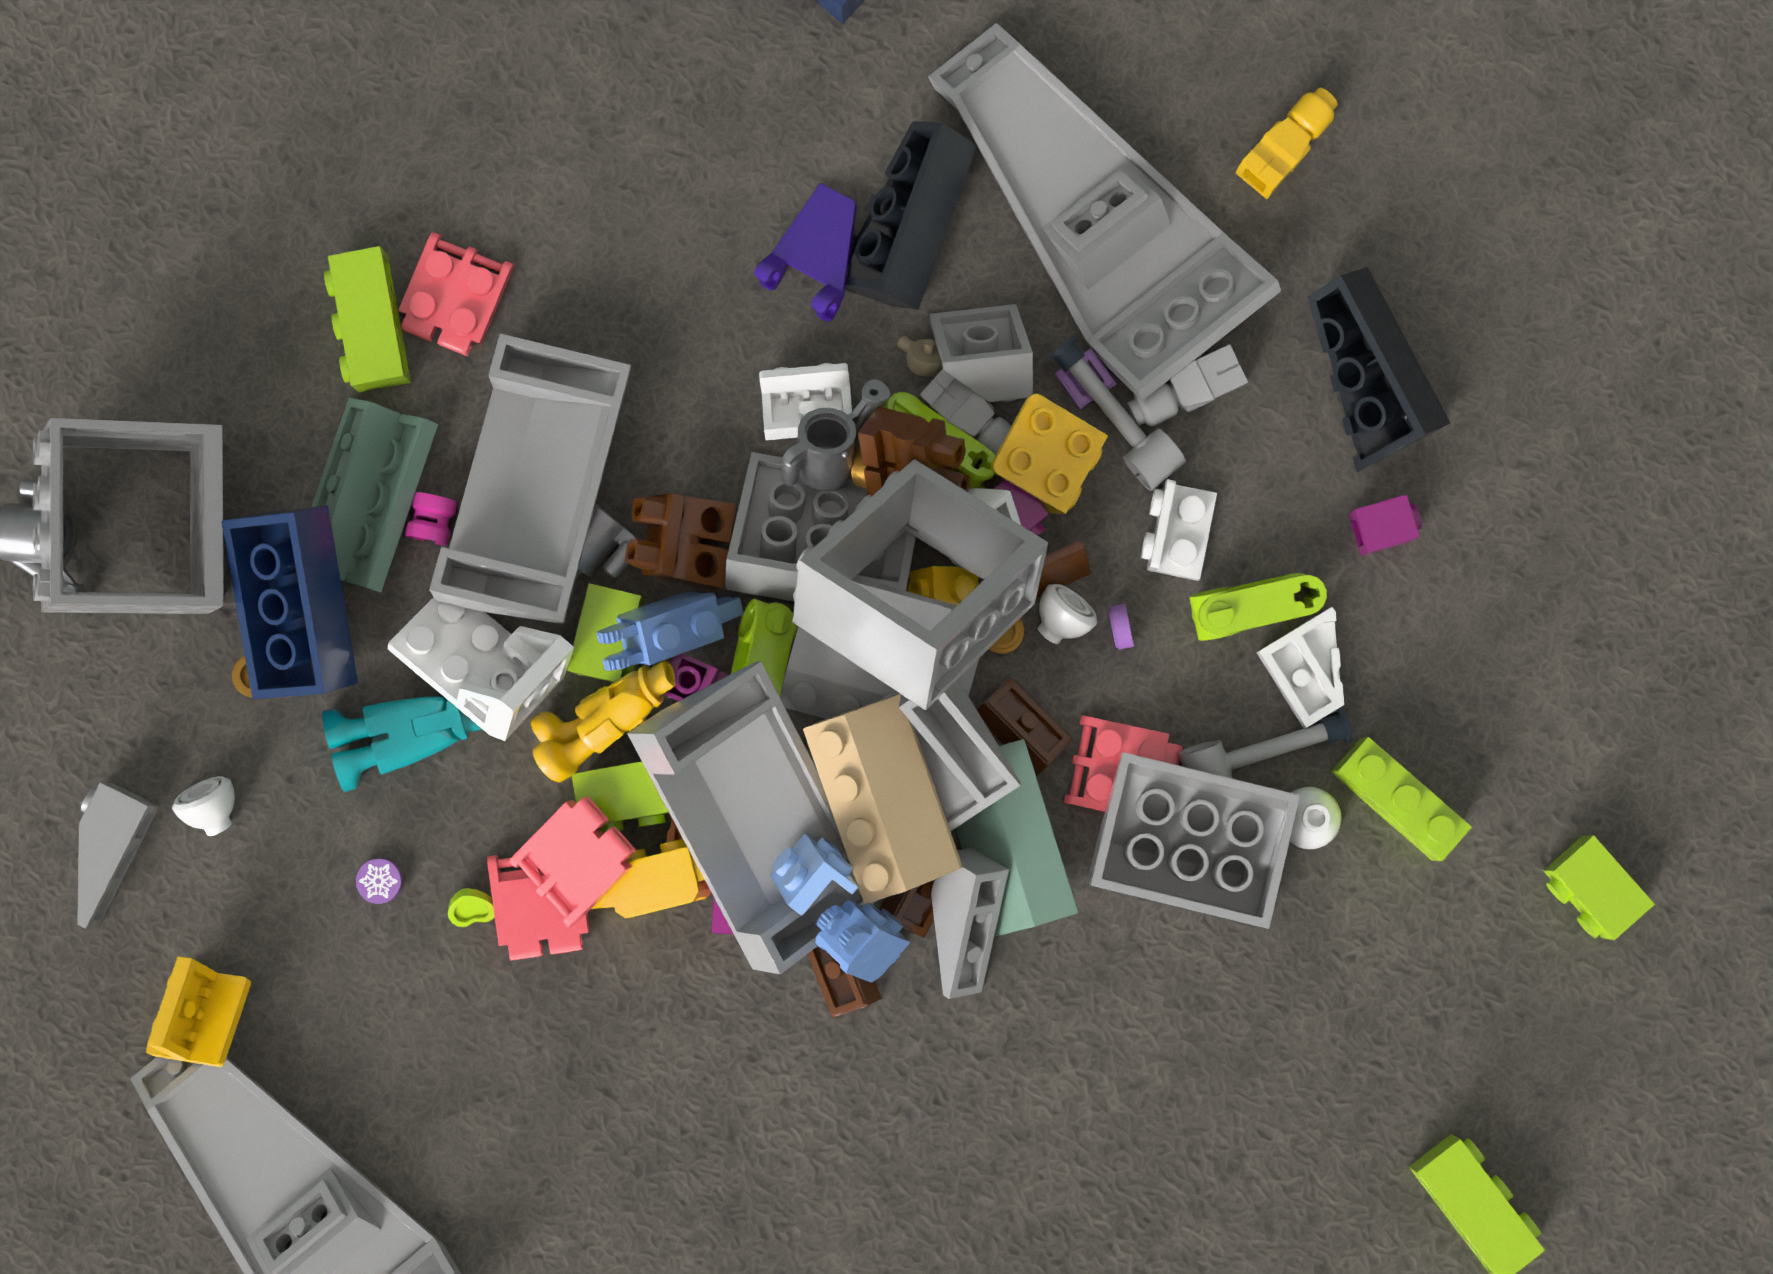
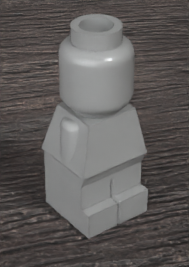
[1126,344,1248,427]
[918,369,1012,456]

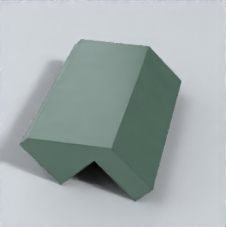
[311,398,438,593]
[956,739,1078,937]

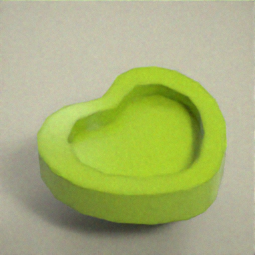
[448,888,495,927]

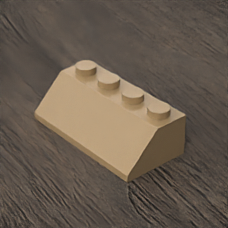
[803,694,963,904]

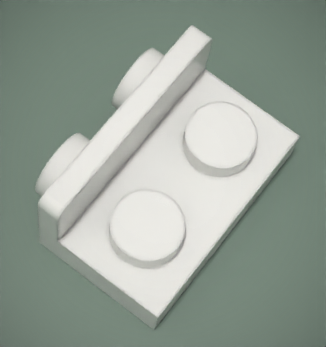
[1141,479,1217,581]

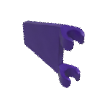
[754,183,857,322]

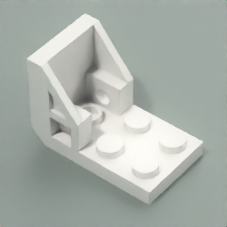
[387,597,574,741]

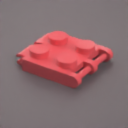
[398,232,515,357]
[1063,716,1183,812]
[509,796,636,928]
[487,855,590,961]

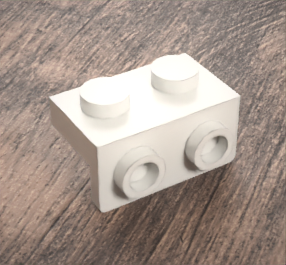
[759,363,852,440]

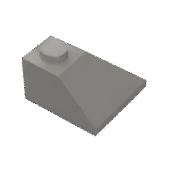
[929,304,1033,402]

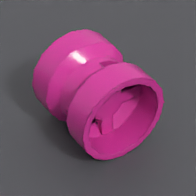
[405,492,458,546]

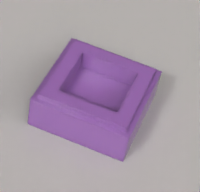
[1055,348,1116,410]

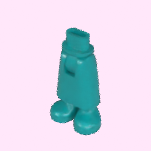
[322,696,482,793]

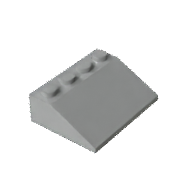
[725,452,916,602]
[780,577,979,719]
[1087,752,1300,929]

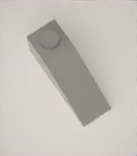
[77,782,160,929]
[931,848,1009,999]

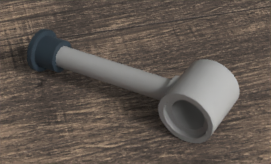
[1048,335,1186,491]
[1178,708,1353,779]

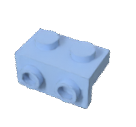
[770,833,858,916]

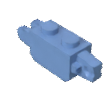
[596,592,743,671]
[815,899,910,983]

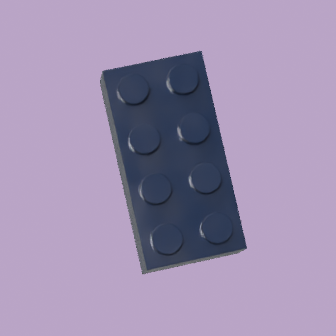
[221,505,358,699]

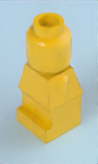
[1235,88,1338,199]

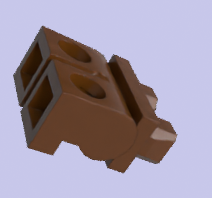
[858,406,970,496]
[625,493,736,589]

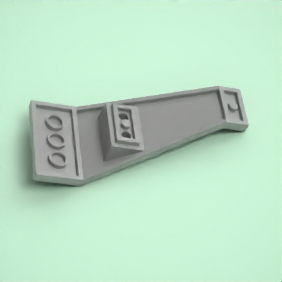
[928,23,1281,401]
[130,1056,461,1274]

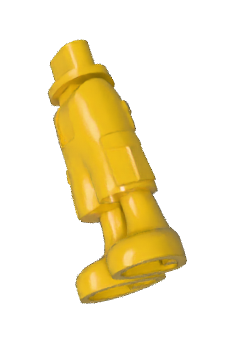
[531,660,676,782]

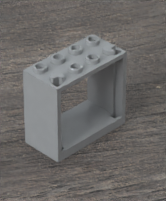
[33,418,223,614]
[792,459,1048,710]

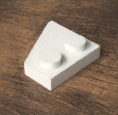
[1256,607,1344,729]

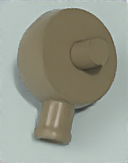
[897,336,943,377]

